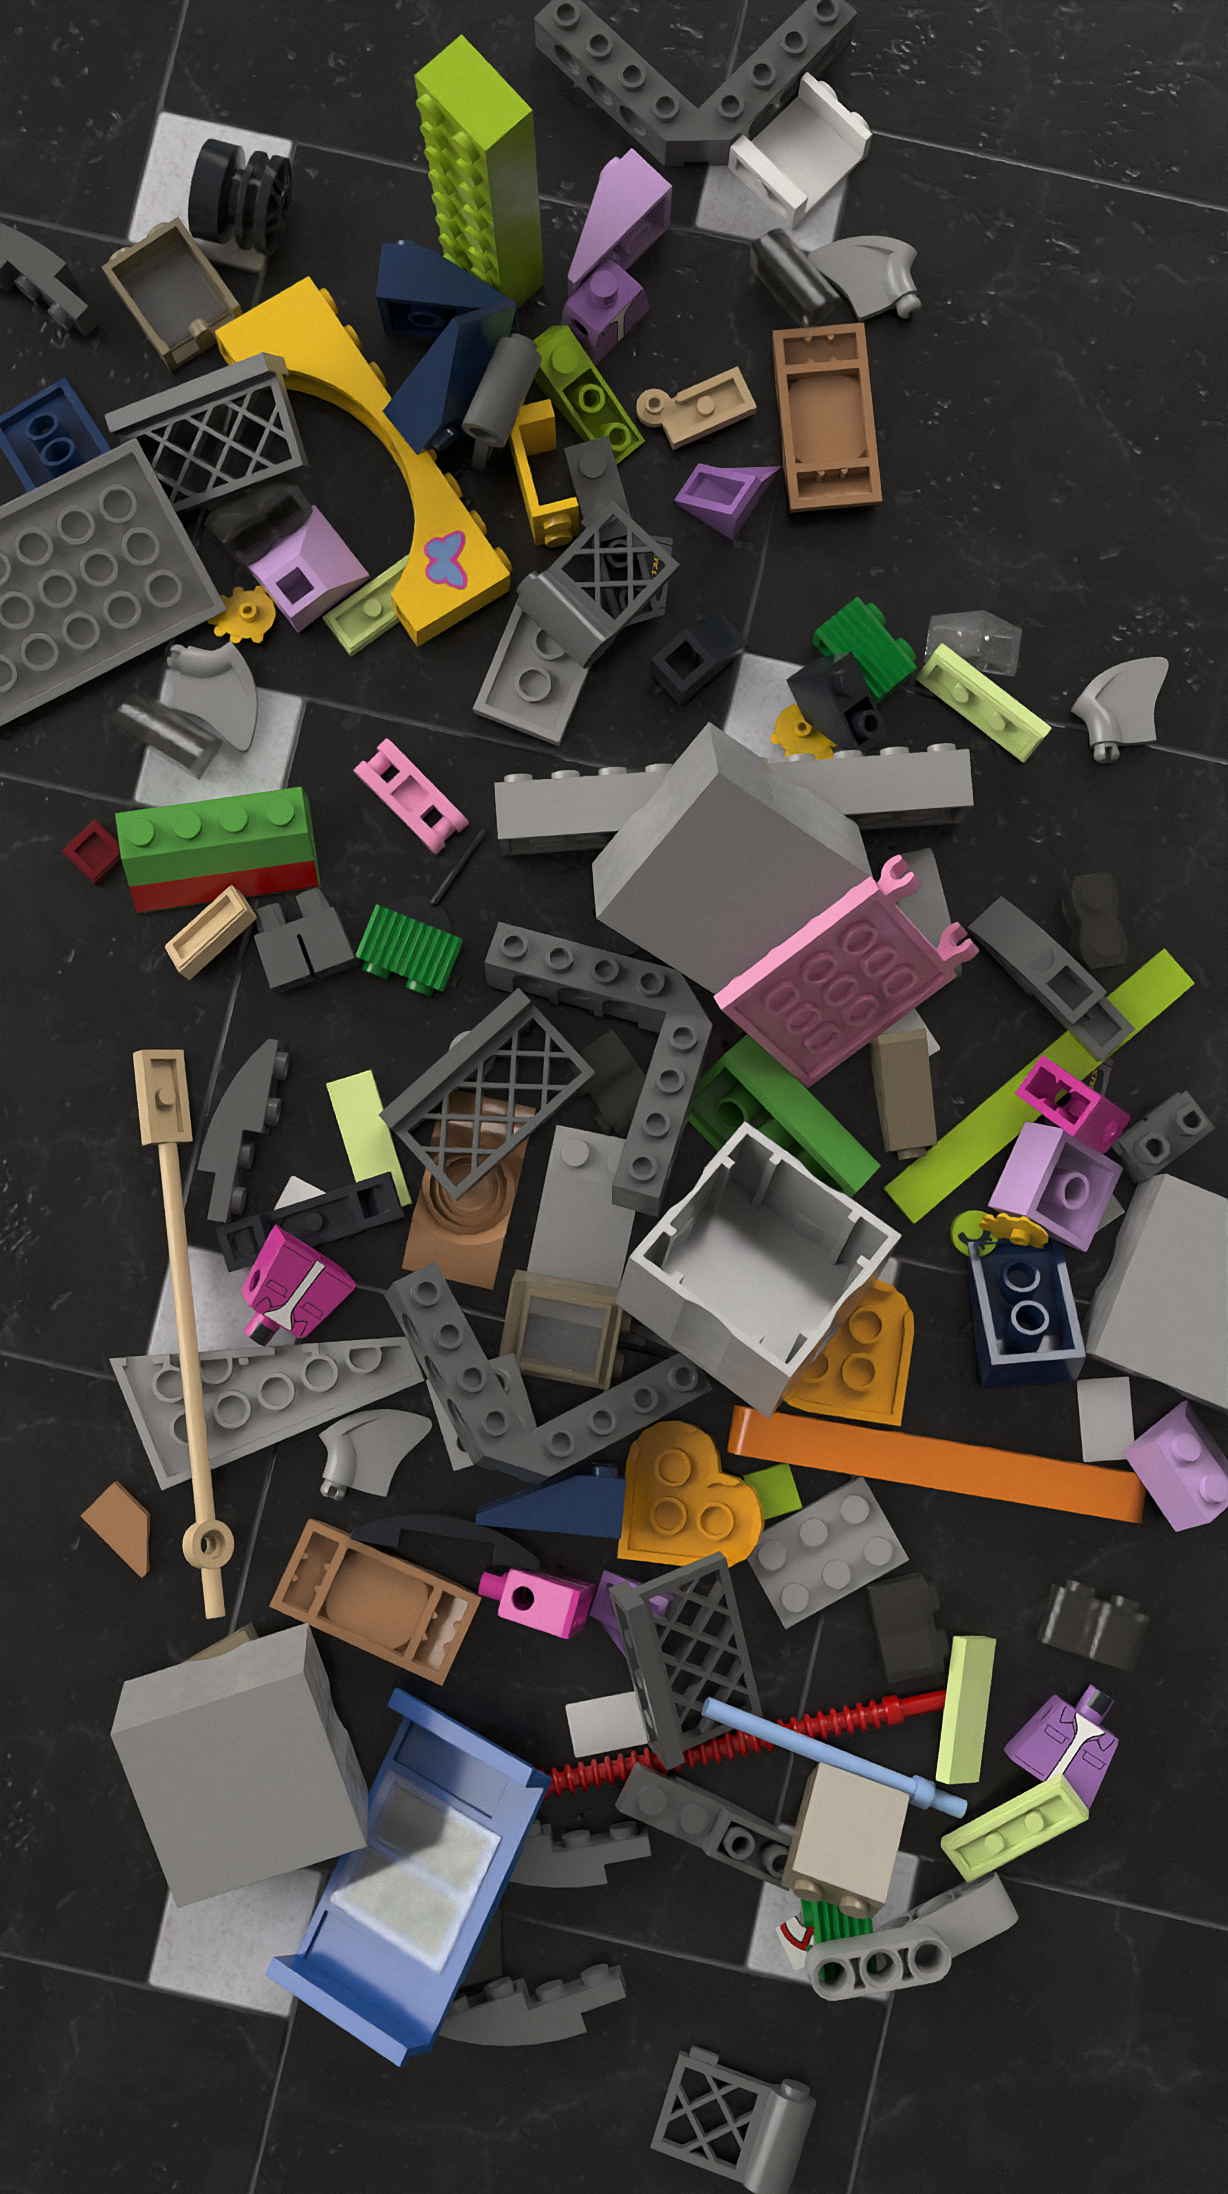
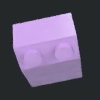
[567,148,672,299]

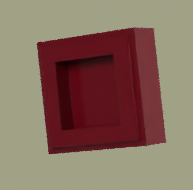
[62,819,122,886]

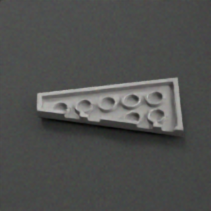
[109,1336,426,1490]

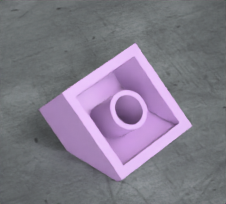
[988,1121,1123,1252]
[1122,1400,1228,1532]

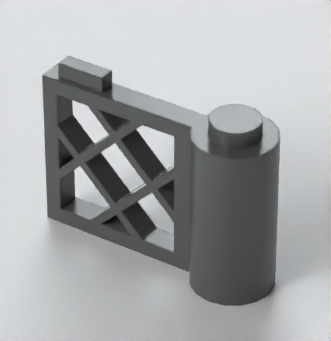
[461,334,542,472]
[517,500,681,669]
[650,2045,817,2194]

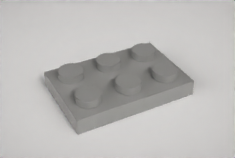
[473,594,592,746]
[747,1476,909,1629]

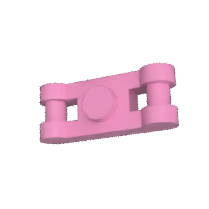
[353,738,469,855]

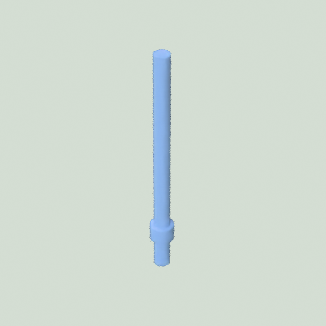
[702,1697,967,1818]

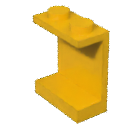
[508,399,580,547]

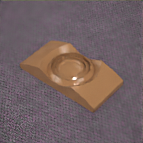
[772,323,882,513]
[402,1090,536,1290]
[269,1518,482,1686]

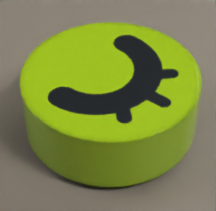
[950,1210,999,1257]

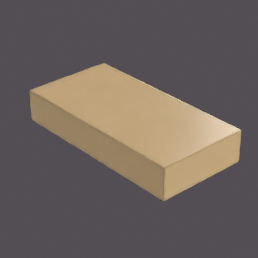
[165,885,257,980]

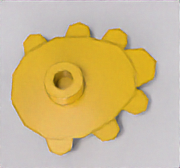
[207,585,276,644]
[770,703,837,760]
[978,1213,1048,1249]

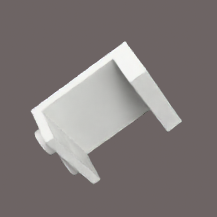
[728,72,873,229]

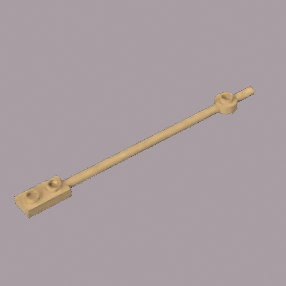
[133,1050,234,1619]

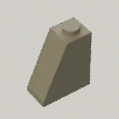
[868,1028,937,1160]

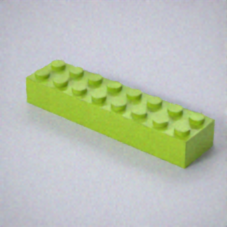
[414,34,544,308]

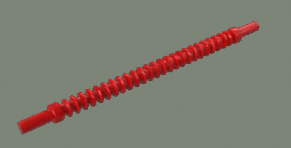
[539,1690,946,1801]

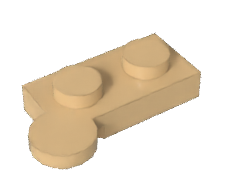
[636,366,757,450]

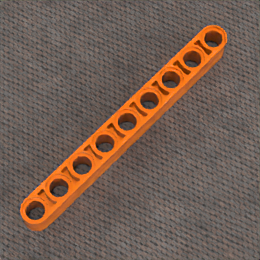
[727,1405,1147,1523]

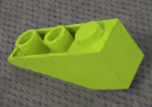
[533,325,645,464]

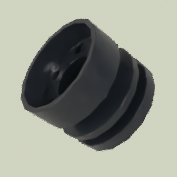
[188,139,292,256]

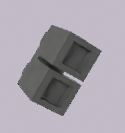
[254,888,359,994]
[1108,1091,1215,1183]

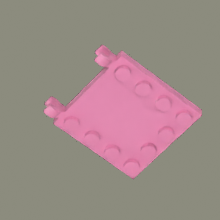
[713,855,979,1088]

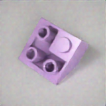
[241,505,371,633]

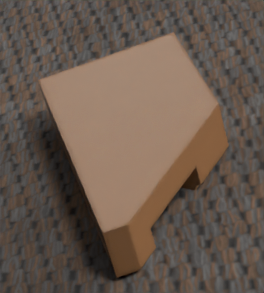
[81,1481,150,1578]

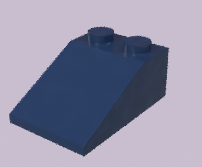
[376,240,520,339]
[383,298,516,455]
[0,377,111,492]
[967,1237,1086,1389]
[475,1460,626,1539]

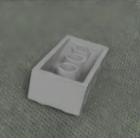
[527,1125,635,1328]

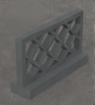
[105,352,309,515]
[379,988,597,1201]
[609,1551,763,1770]

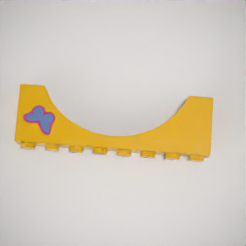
[215,276,513,647]

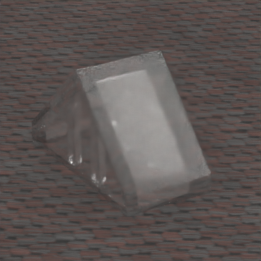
[924,610,1022,676]

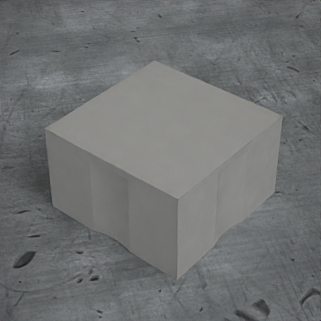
[592,722,873,995]
[615,1121,902,1419]
[1080,1174,1228,1415]
[110,1623,368,1908]

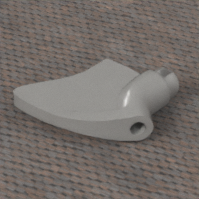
[807,236,921,322]
[167,641,258,752]
[1071,657,1169,763]
[319,1409,432,1501]

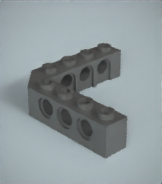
[534,0,857,166]
[484,922,712,1217]
[384,1262,713,1486]

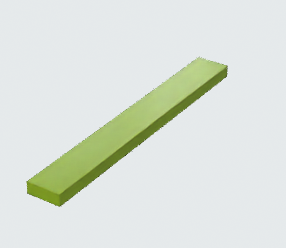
[882,948,1195,1224]

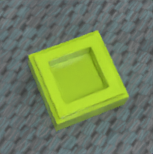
[743,1463,802,1520]

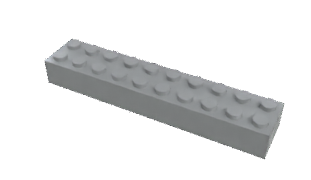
[494,743,974,856]

